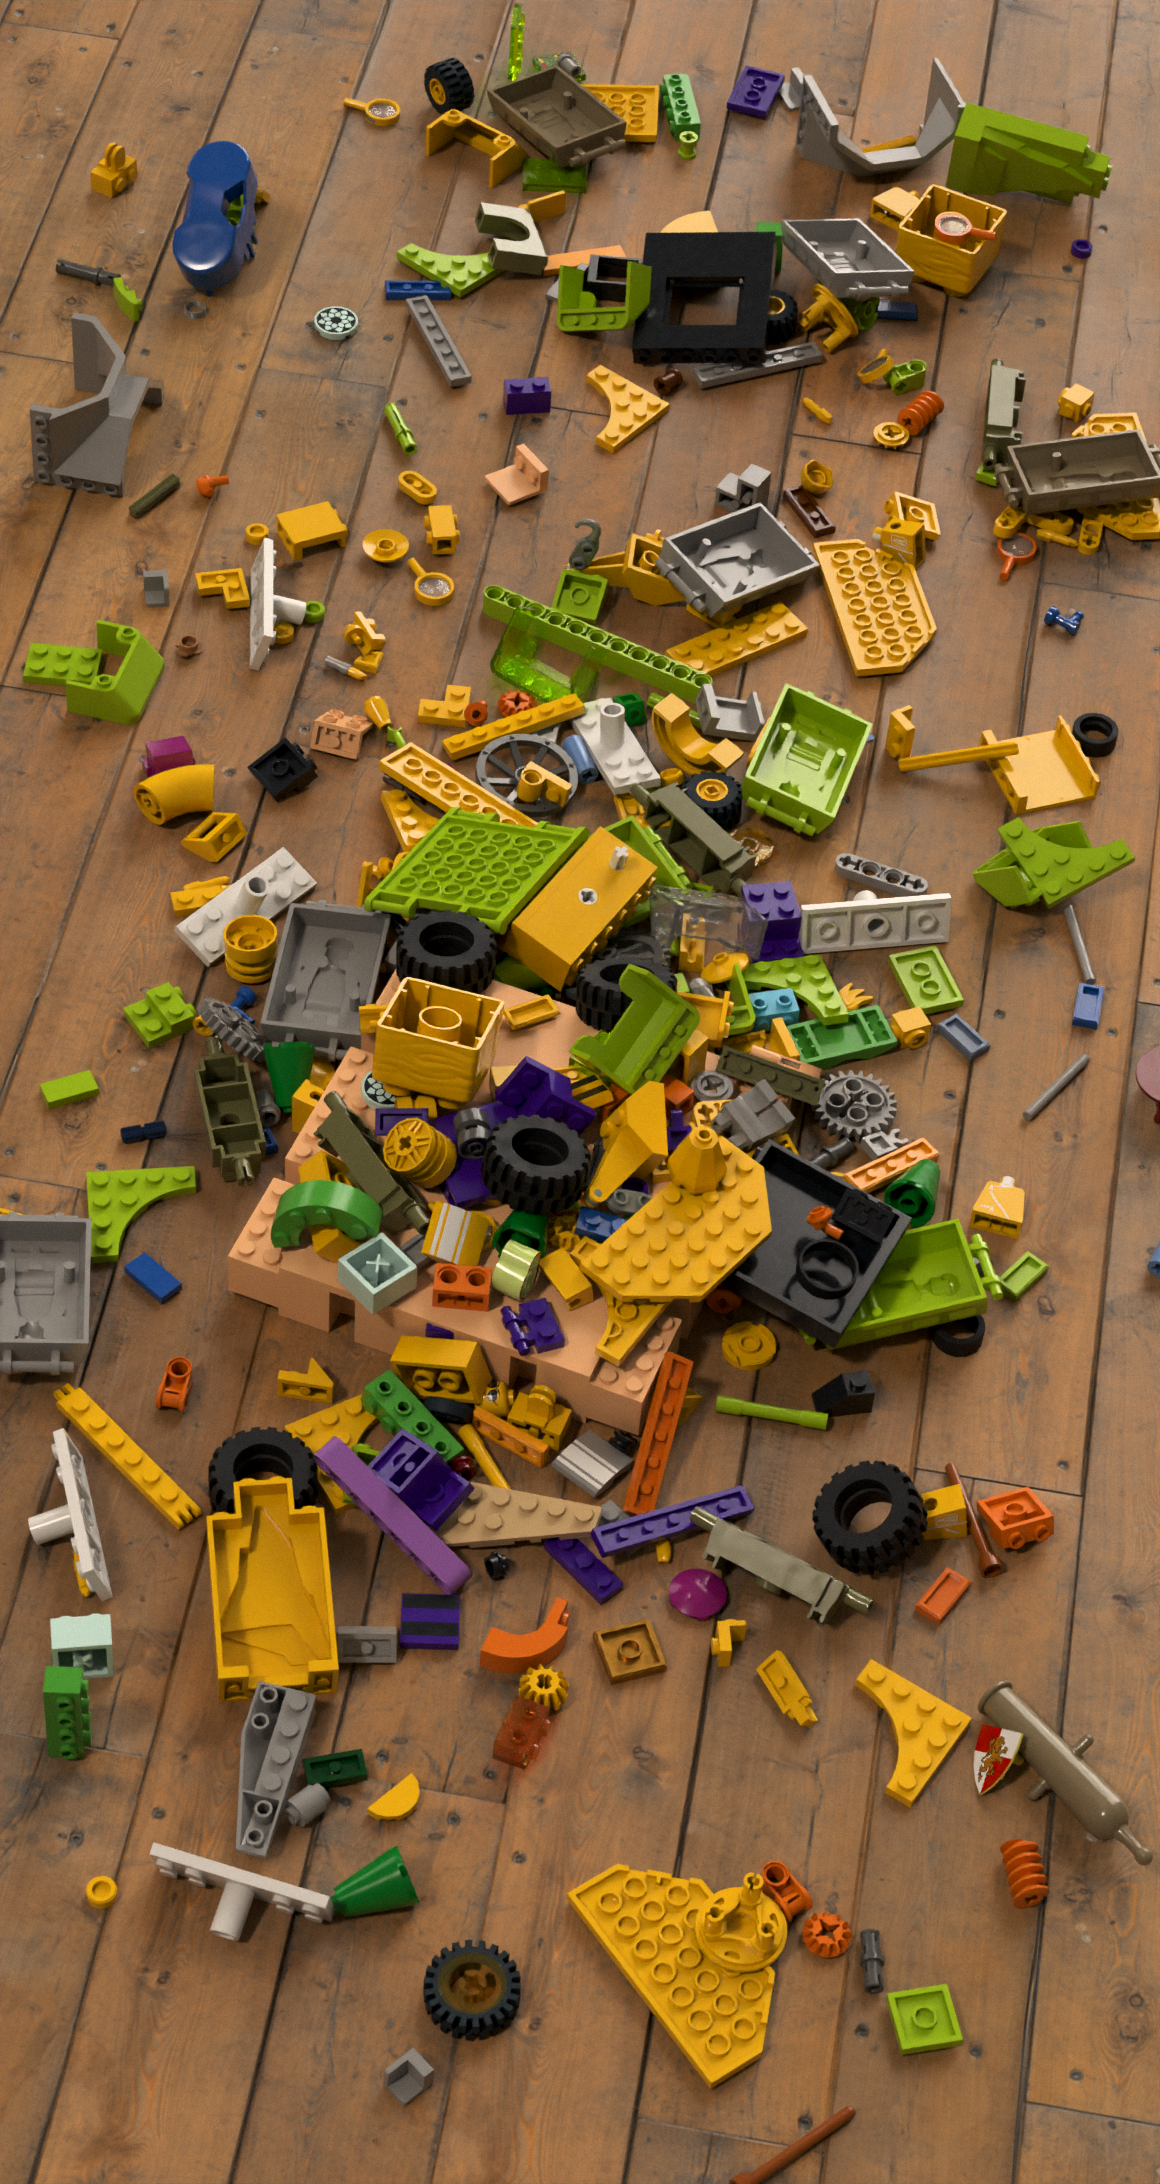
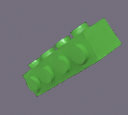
[659,73,701,142]
[361,1369,464,1465]
[43,1666,92,1760]

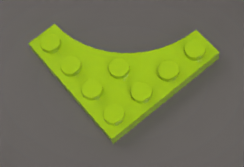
[396,243,505,297]
[997,817,1135,909]
[724,955,849,1026]
[86,1166,196,1263]

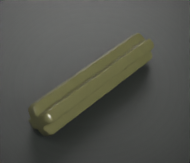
[128,474,180,518]

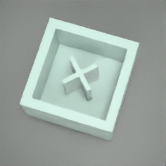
[338,1232,417,1315]
[50,1613,114,1679]

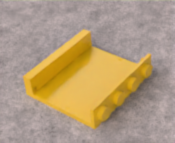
[979,715,1100,815]

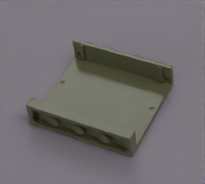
[715,1045,825,1106]

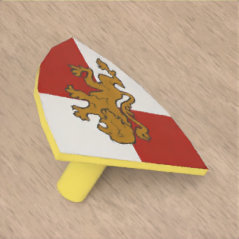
[973,1724,1024,1795]

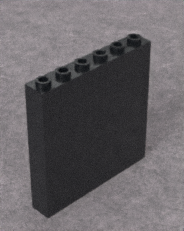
[720,1139,912,1348]

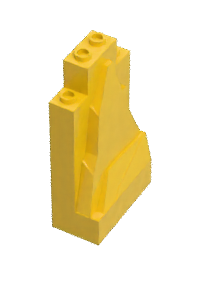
[206,1476,339,1703]

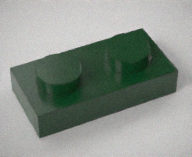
[303,1749,368,1788]

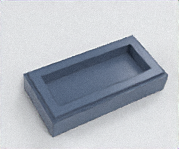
[936,1013,991,1062]

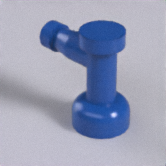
[1044,606,1084,635]
[229,985,257,1025]

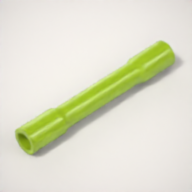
[715,1395,828,1430]

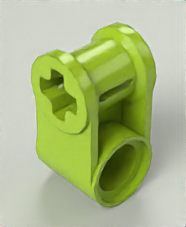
[883,359,927,395]

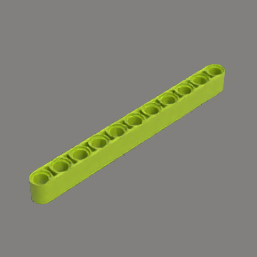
[483,585,713,704]

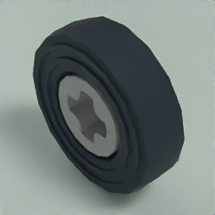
[423,1396,473,1424]

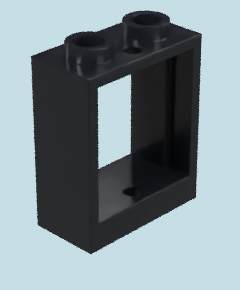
[587,254,642,302]

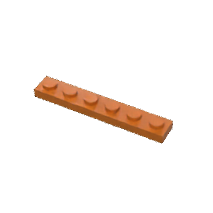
[622,1352,694,1516]

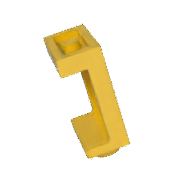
[276,501,348,561]
[677,981,734,1047]

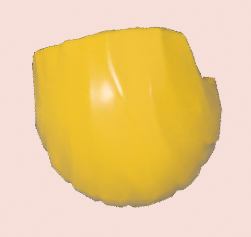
[800,459,834,495]

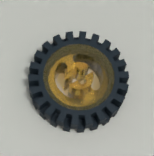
[424,1940,521,2041]

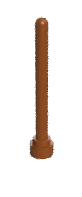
[945,1463,1003,1578]
[729,2106,856,2184]

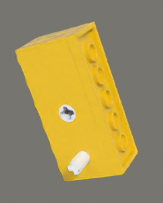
[503,826,658,992]

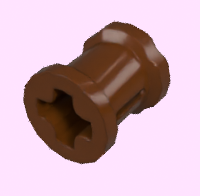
[654,368,683,396]

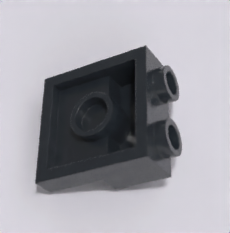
[247,737,318,802]

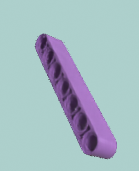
[313,1436,472,1595]

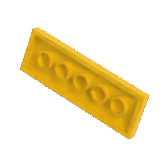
[665,601,808,677]

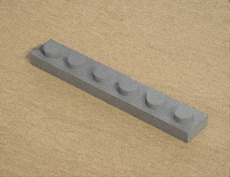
[406,295,472,387]
[692,341,823,389]

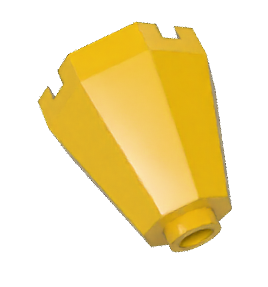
[667,1126,727,1194]

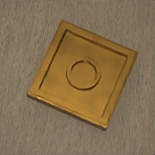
[593,1618,667,1685]

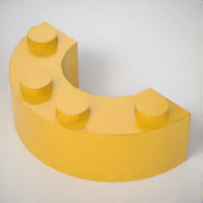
[652,693,744,775]

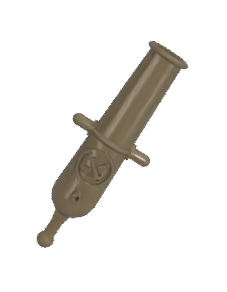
[977,1680,1153,1866]

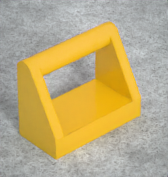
[181,812,247,862]

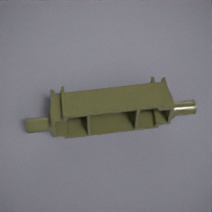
[982,358,1026,470]
[629,782,756,899]
[194,1036,266,1187]
[313,1091,430,1235]
[689,1506,874,1624]

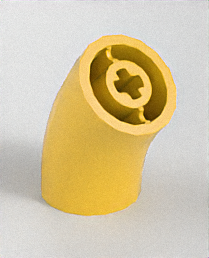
[133,764,215,825]

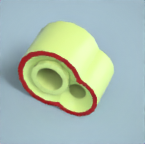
[491,1239,541,1301]

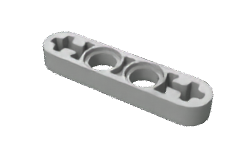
[834,853,928,897]

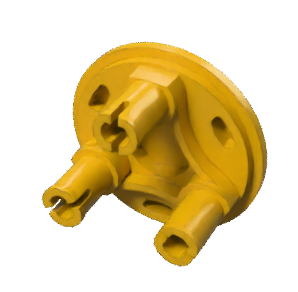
[797,284,858,353]
[695,1872,787,1973]

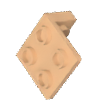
[485,444,549,505]
[310,710,373,760]

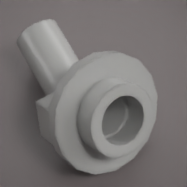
[688,978,716,998]

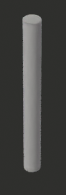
[1063,905,1096,985]
[1022,1054,1090,1121]

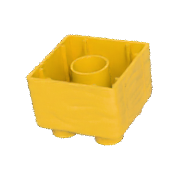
[896,184,1007,297]
[372,977,504,1109]

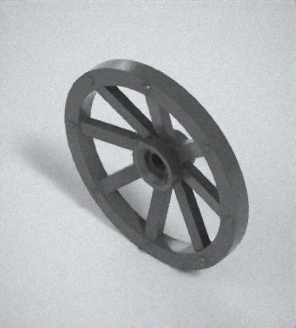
[475,734,578,817]
[562,935,665,1001]

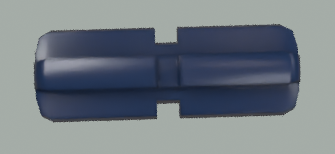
[120,1120,166,1143]

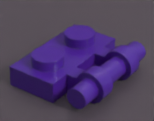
[500,1298,565,1356]

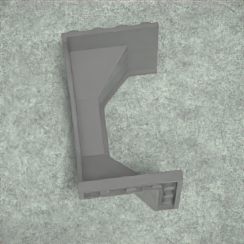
[795,58,966,176]
[30,313,164,497]

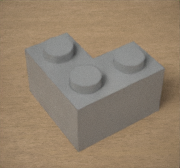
[714,464,772,513]

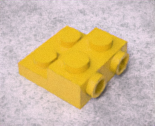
[883,492,941,541]

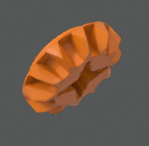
[498,689,536,717]
[802,1910,852,1958]

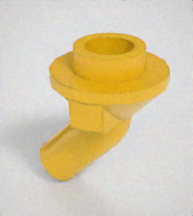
[361,857,394,879]

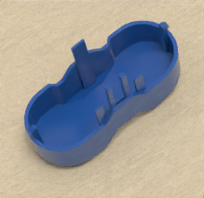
[172,141,258,296]

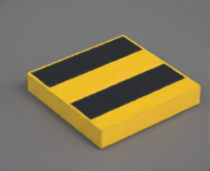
[571,1074,614,1109]

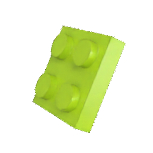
[886,1984,963,2055]

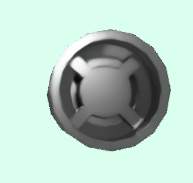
[453,1108,491,1160]

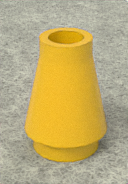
[364,696,393,733]

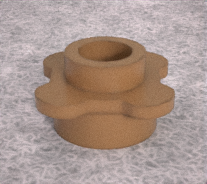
[176,635,202,657]

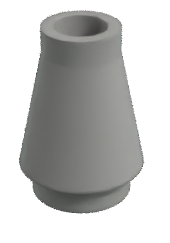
[255,1089,281,1127]

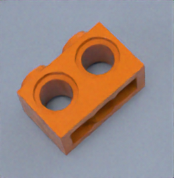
[432,1263,492,1312]

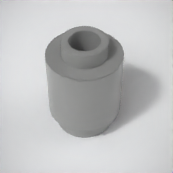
[284,1783,331,1827]

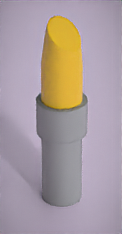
[324,656,368,681]

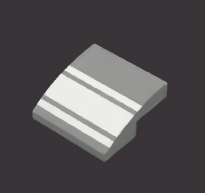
[551,1430,633,1498]

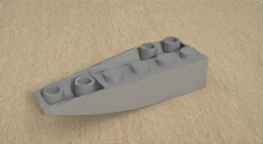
[236,1681,317,1858]

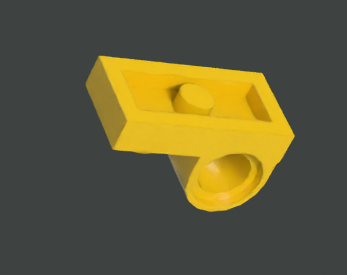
[516,761,572,807]

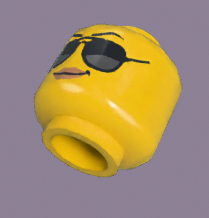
[474,1381,516,1418]

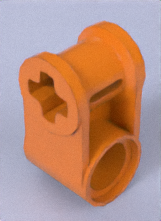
[156,1357,193,1413]
[761,1861,813,1923]

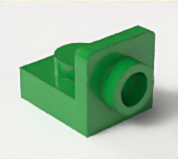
[613,692,646,727]

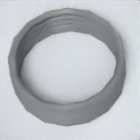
[184,301,206,319]

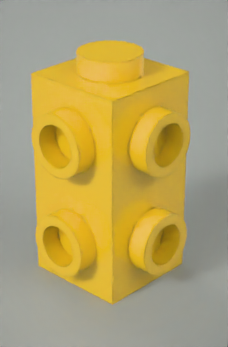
[424,505,460,555]

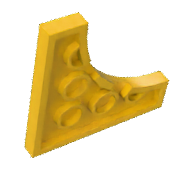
[586,365,670,453]
[381,789,440,852]
[570,1236,671,1367]
[284,1394,379,1515]
[855,1659,972,1808]

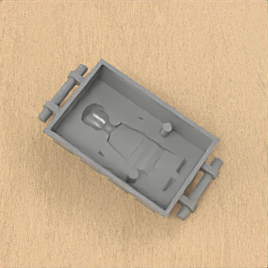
[781,218,915,302]
[654,502,820,618]
[260,900,392,1062]
[0,1212,91,1375]

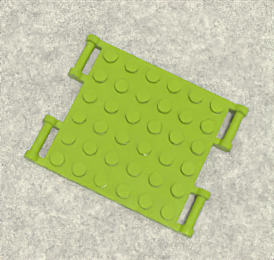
[364,807,589,934]

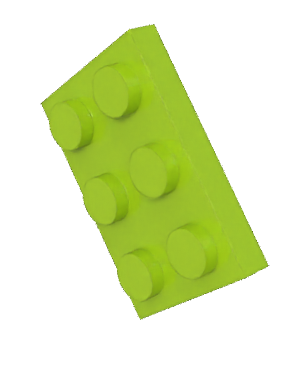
[23,643,103,686]
[888,945,964,1015]

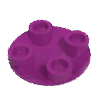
[669,1568,727,1622]

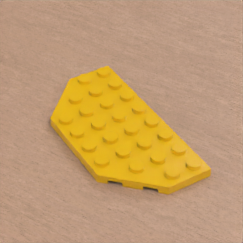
[1071,413,1160,540]
[812,539,937,677]
[579,1136,772,1302]
[566,1864,775,2089]

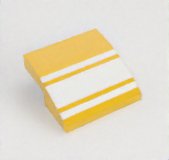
[421,1201,490,1266]

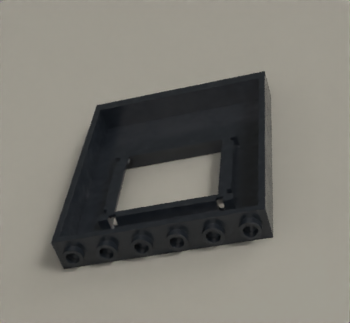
[632,232,777,364]

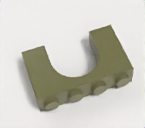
[474,202,548,275]

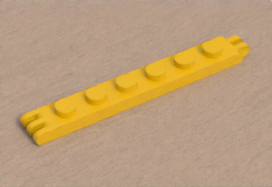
[53,1383,202,1530]

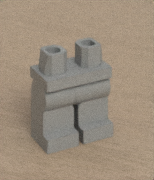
[710,1079,795,1154]

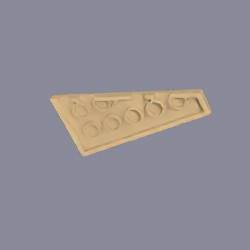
[426,1481,602,1549]

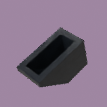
[811,1370,875,1417]

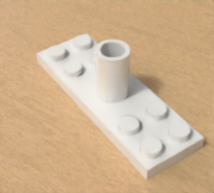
[250,538,306,671]
[568,698,661,795]
[174,847,317,967]
[800,891,952,954]
[28,1428,113,1601]
[149,1842,335,1941]

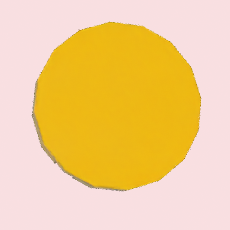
[721,1321,776,1371]

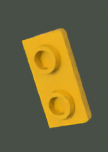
[885,705,915,761]

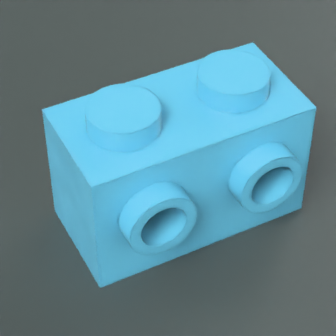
[747,988,800,1034]

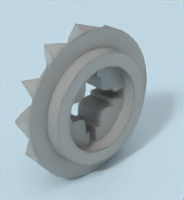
[690,1070,733,1102]

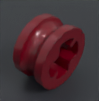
[448,1456,477,1481]

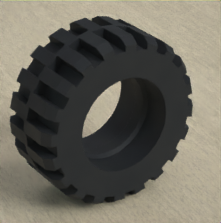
[396,910,496,995]
[576,957,677,1033]
[480,1115,591,1215]
[208,1427,318,1514]
[812,1460,928,1575]

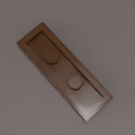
[783,485,836,538]

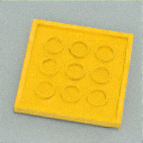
[581,84,659,143]

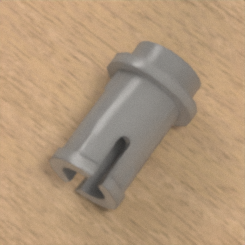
[556,54,581,78]

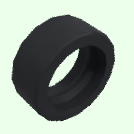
[1072,713,1118,757]
[931,1315,986,1357]

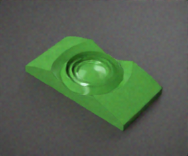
[786,1005,898,1069]

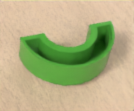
[271,1180,383,1248]

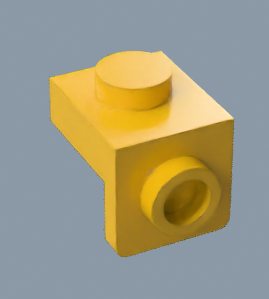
[711,1619,747,1667]

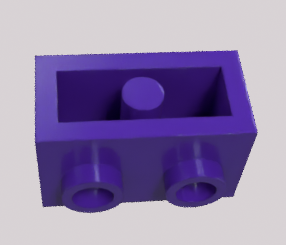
[503,377,552,415]

